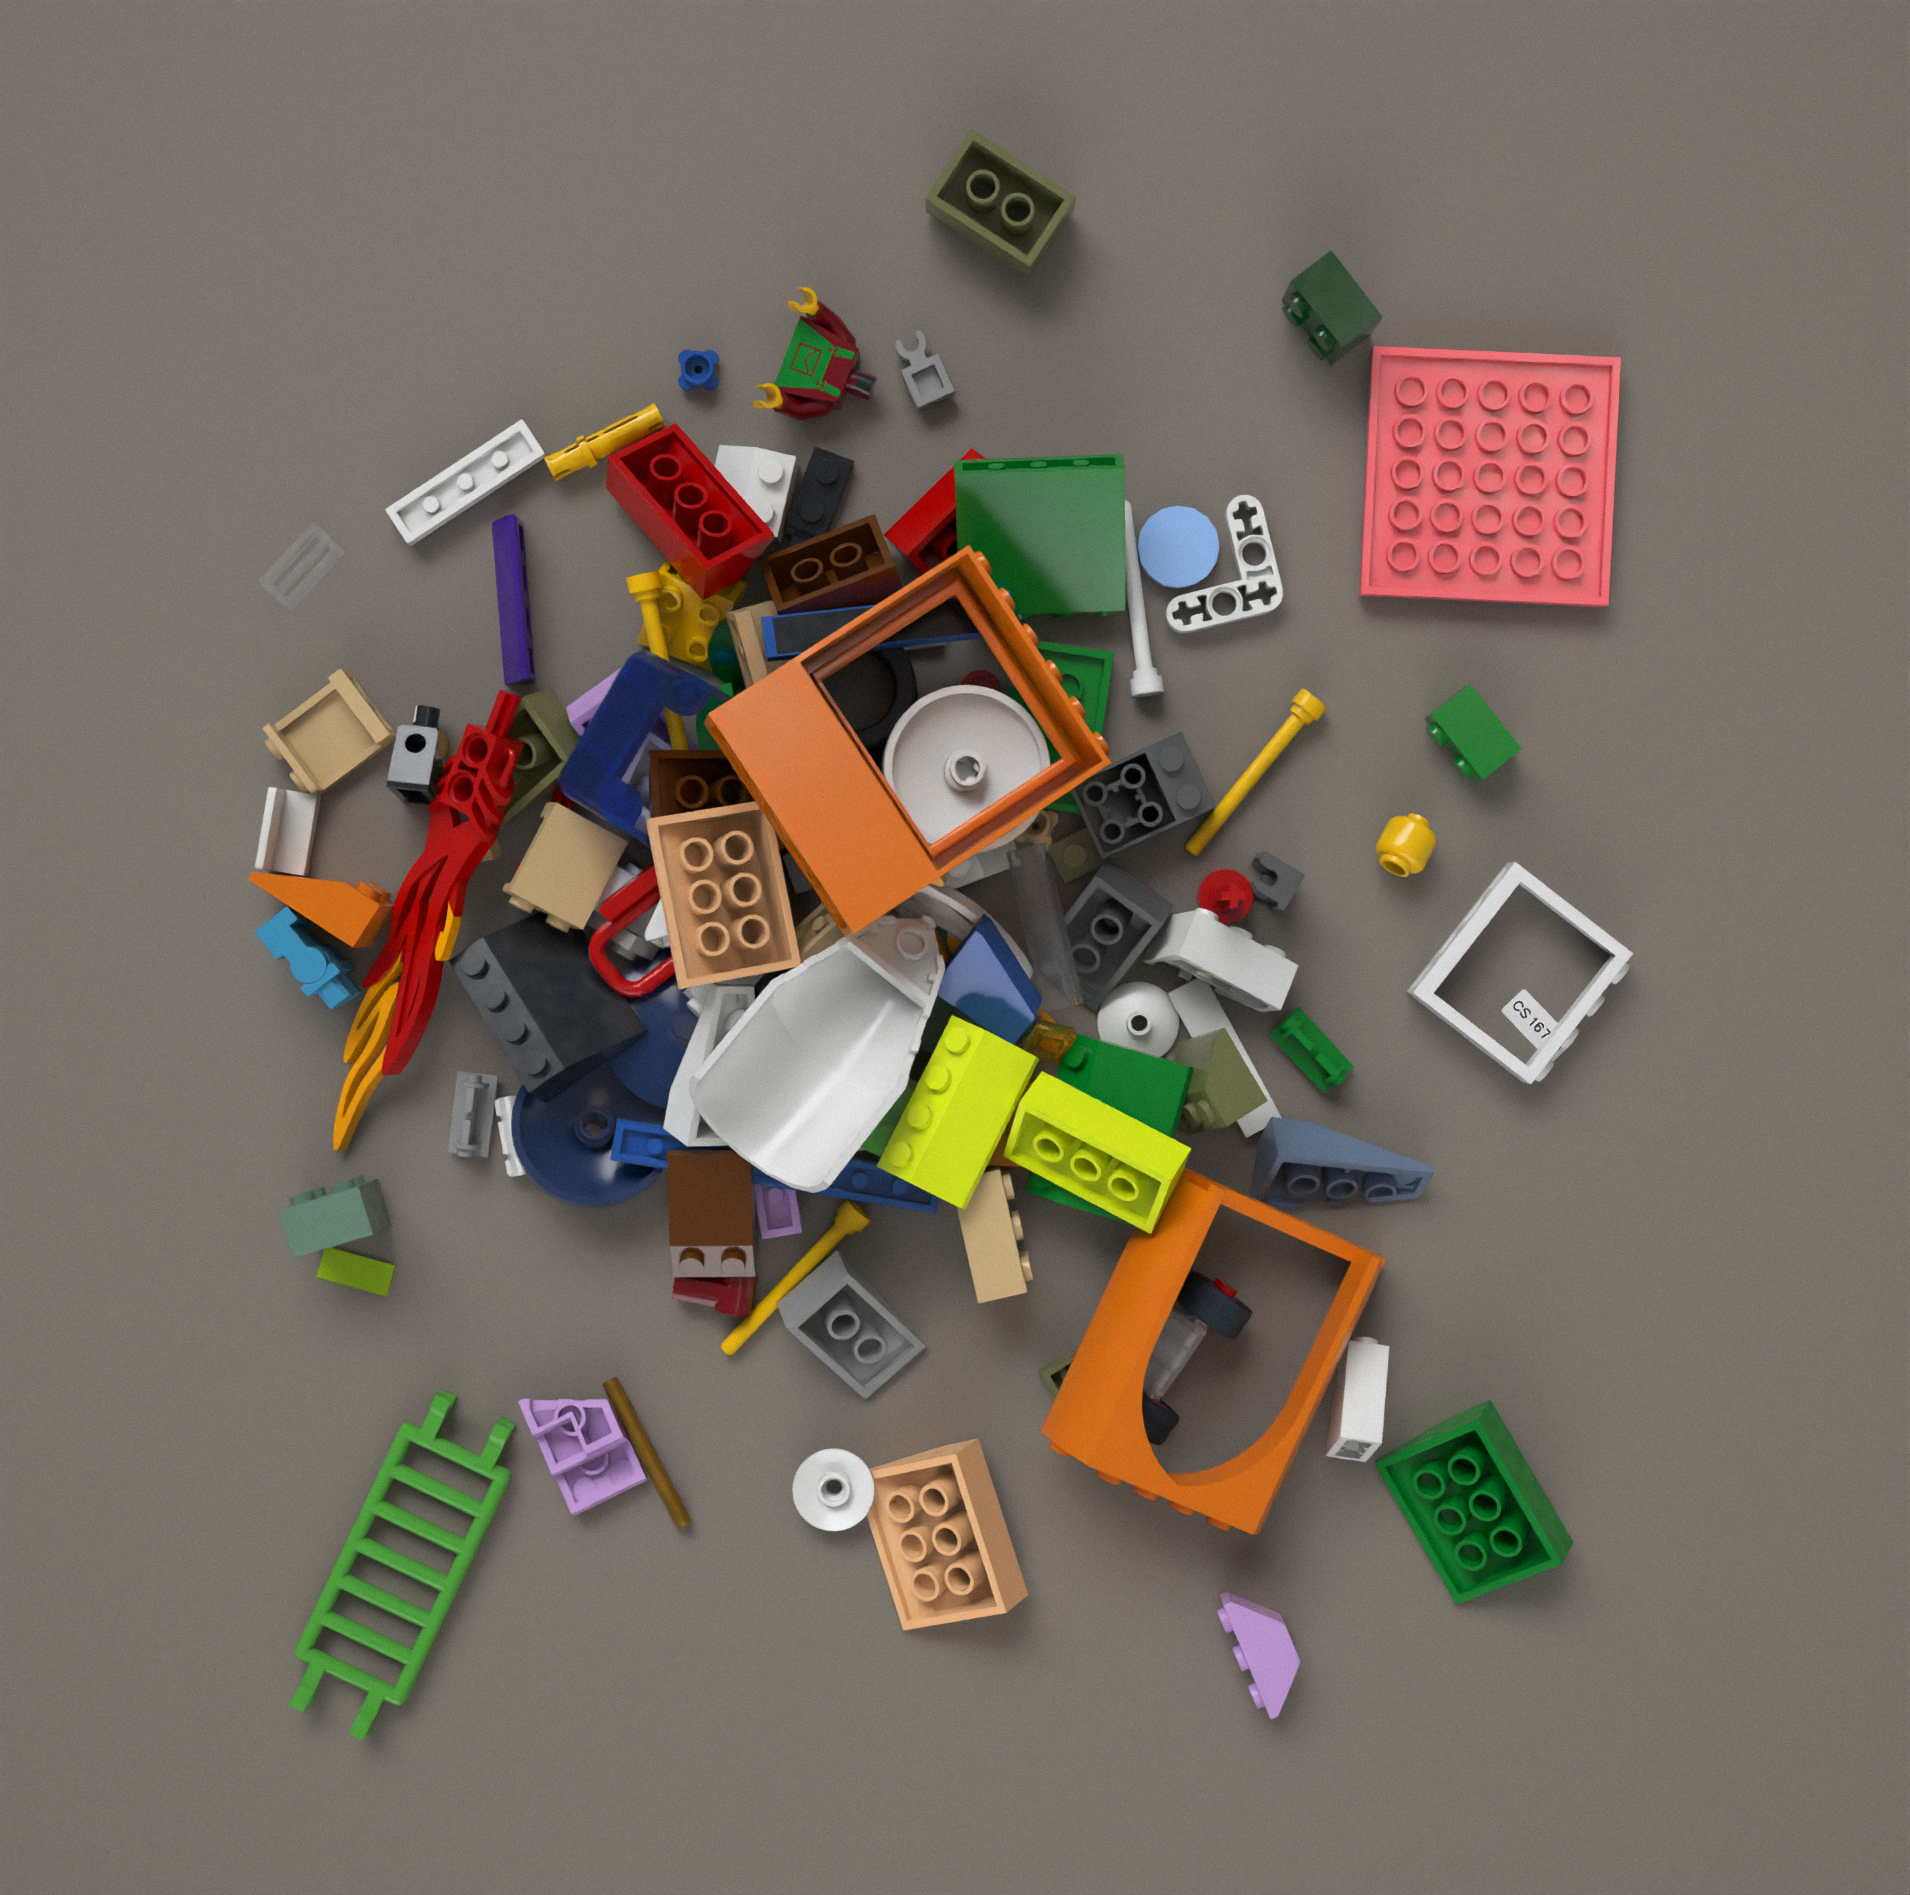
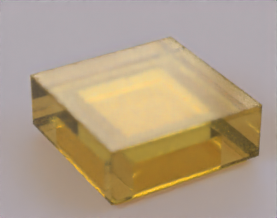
[1019,1019,1076,1065]

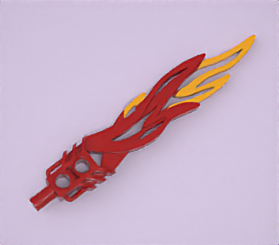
[333,689,524,1151]

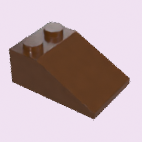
[648,750,755,818]
[667,1150,758,1277]

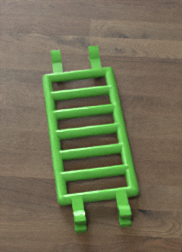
[289,1389,516,1741]

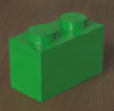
[1425,684,1522,782]

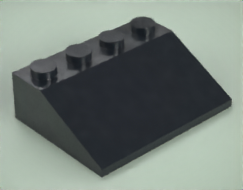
[449,911,648,1103]

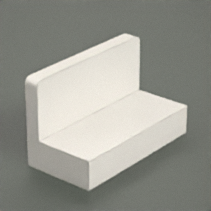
[255,787,321,876]

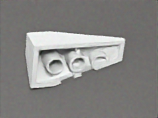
[663,983,755,1147]

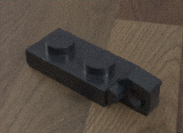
[784,446,854,547]

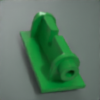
[1268,1006,1354,1094]

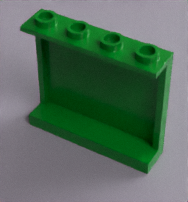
[954,454,1126,619]

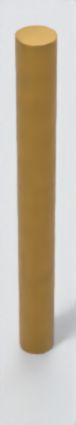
[602,1376,692,1529]

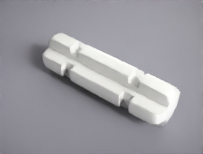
[494,1096,526,1177]

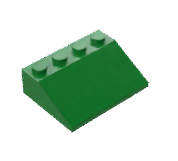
[1024,1032,1194,1226]
[1374,1400,1573,1604]

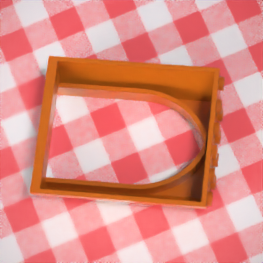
[1040,1167,1386,1535]

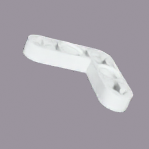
[1165,495,1283,634]

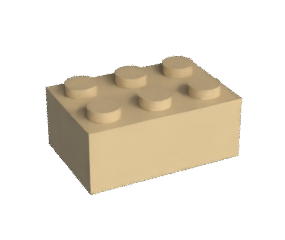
[956,1166,1033,1303]

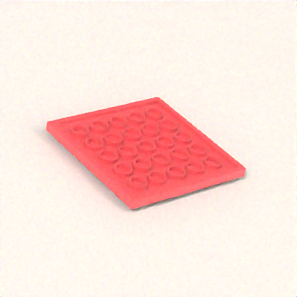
[1358,346,1621,607]

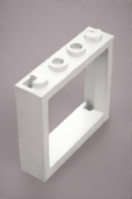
[1406,862,1633,1084]

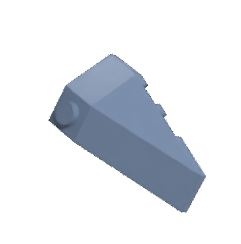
[1251,1117,1434,1211]

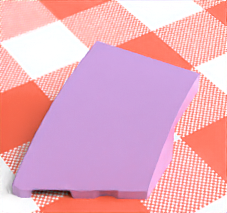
[518,1399,649,1516]

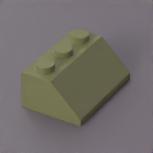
[1174,1027,1268,1135]

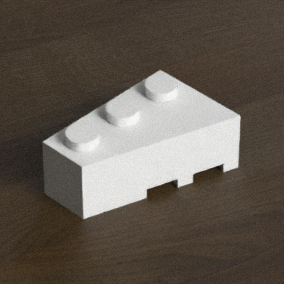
[1142,908,1299,1012]

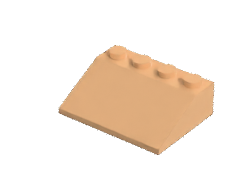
[646,801,801,989]
[867,1438,1028,1630]

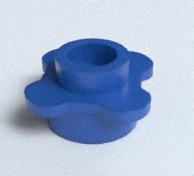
[678,349,719,391]

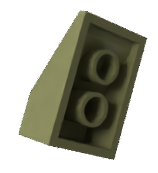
[499,689,597,831]

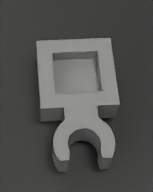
[895,330,955,411]
[586,910,660,961]

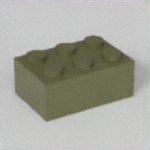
[925,129,1076,279]

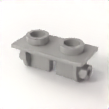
[448,1071,498,1157]

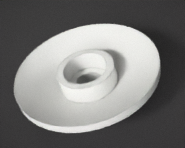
[1097,982,1179,1057]
[792,1448,875,1531]

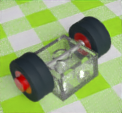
[1142,1270,1253,1446]

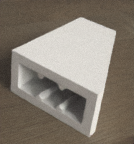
[1325,1337,1389,1462]

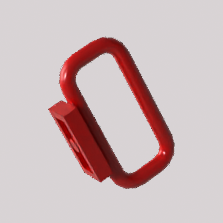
[588,862,675,998]

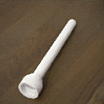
[1125,500,1164,697]

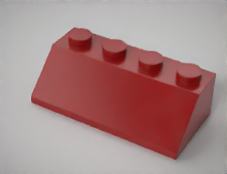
[606,423,774,600]

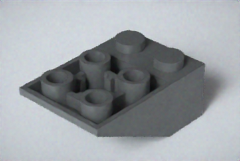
[1071,732,1215,859]

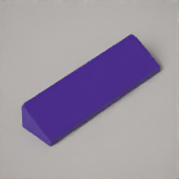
[492,514,536,685]

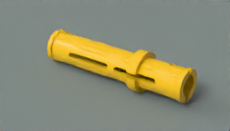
[544,403,666,482]

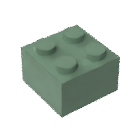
[278,1175,391,1258]

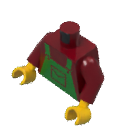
[753,287,877,421]

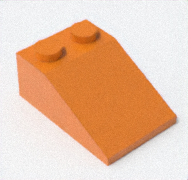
[248,872,394,948]

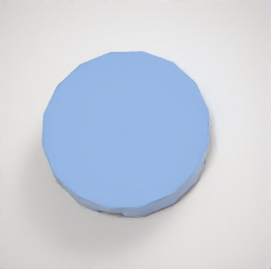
[1137,505,1220,589]

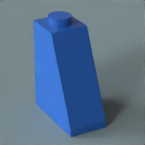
[937,913,1042,1045]

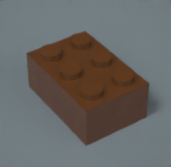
[759,514,903,615]

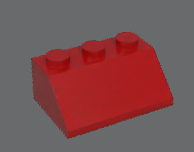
[884,448,986,597]

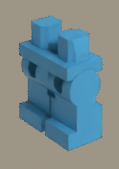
[255,906,362,1010]

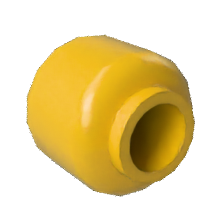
[1375,813,1437,877]

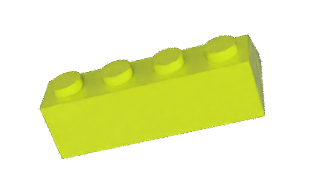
[877,1015,1039,1210]
[1003,1071,1192,1234]

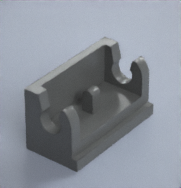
[1249,851,1305,912]

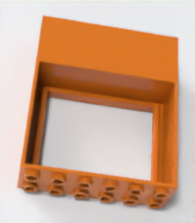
[704,545,1111,937]

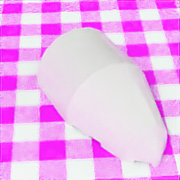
[689,915,945,1193]

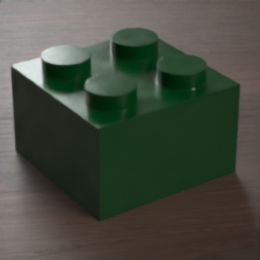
[1281,250,1382,365]

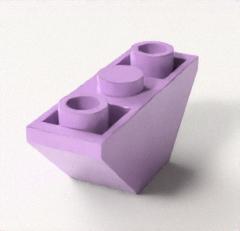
[1217,1592,1301,1719]

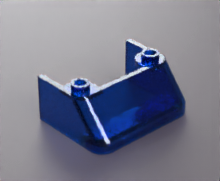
[558,651,732,847]

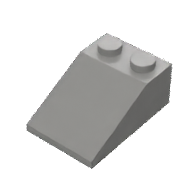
[777,1250,926,1400]

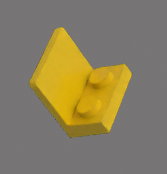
[638,559,747,671]

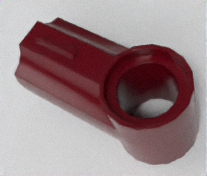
[672,1274,758,1317]

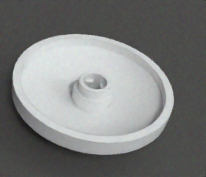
[882,685,1050,853]

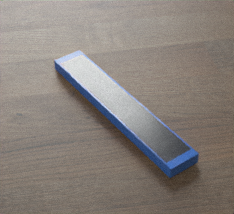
[761,591,1014,662]

